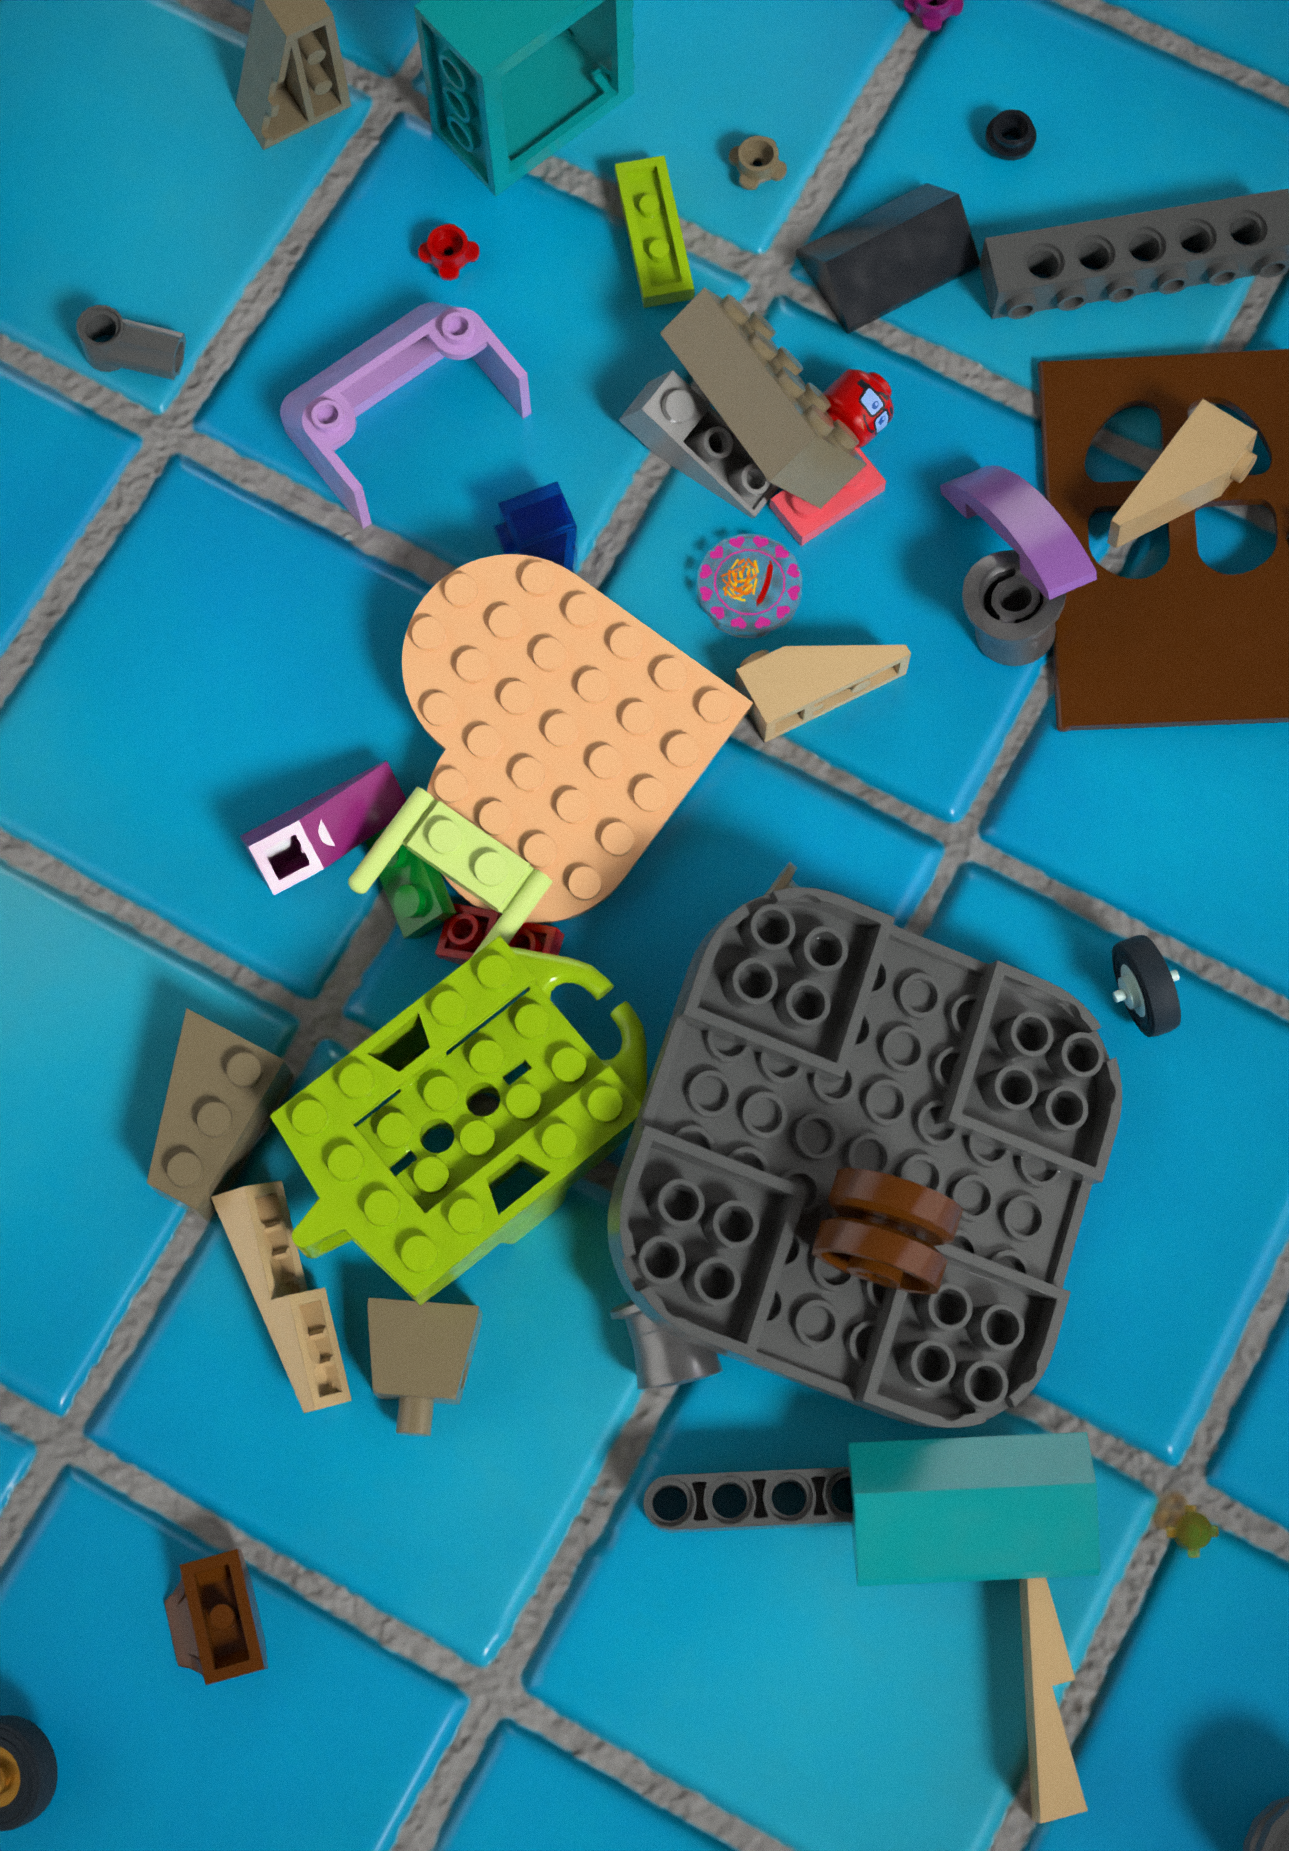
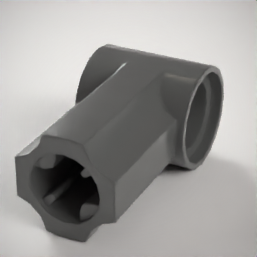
[76,305,186,380]

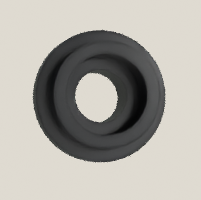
[985,109,1037,161]

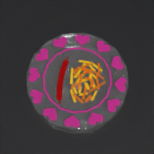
[697,534,802,638]

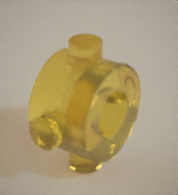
[1166,1505,1219,1558]

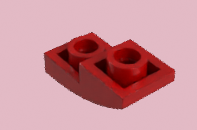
[435,903,564,965]

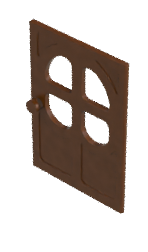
[1038,349,1289,732]

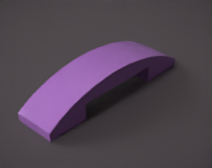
[940,465,1097,600]

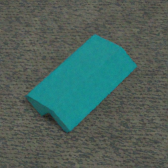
[848,1432,1101,1586]

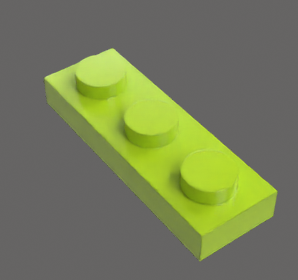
[615,155,694,308]

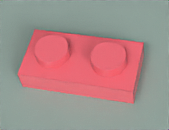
[770,447,886,546]

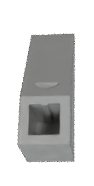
[619,370,778,518]

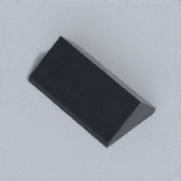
[796,183,980,334]

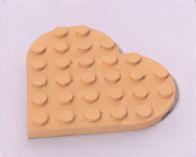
[402,554,753,924]

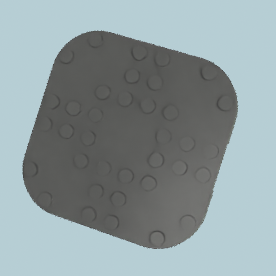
[607,887,1122,1428]

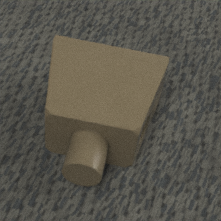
[367,1297,483,1437]

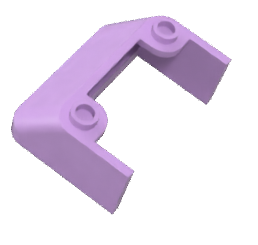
[280,302,531,529]

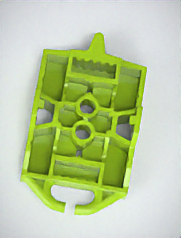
[270,935,647,1306]

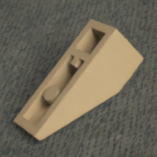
[1107,399,1257,548]
[735,645,911,743]

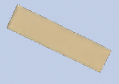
[211,1181,352,1413]
[1019,1578,1088,1824]

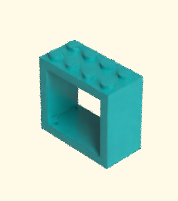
[414,0,635,197]

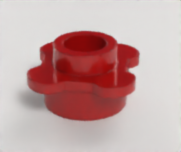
[418,224,480,281]

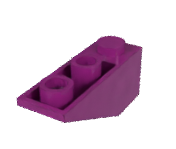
[240,760,407,895]

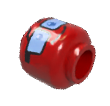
[823,369,894,448]

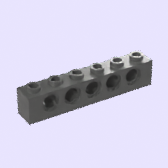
[979,188,1289,319]

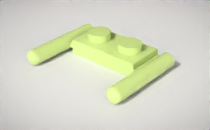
[348,787,553,957]

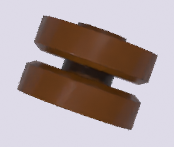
[812,1167,963,1295]

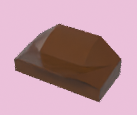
[164,1549,268,1685]

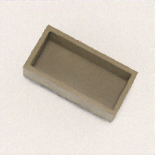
[660,287,867,509]

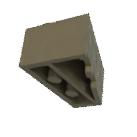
[236,0,351,150]
[147,1008,294,1222]

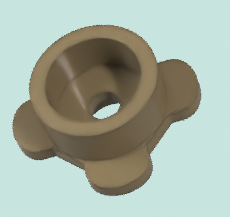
[729,136,787,190]

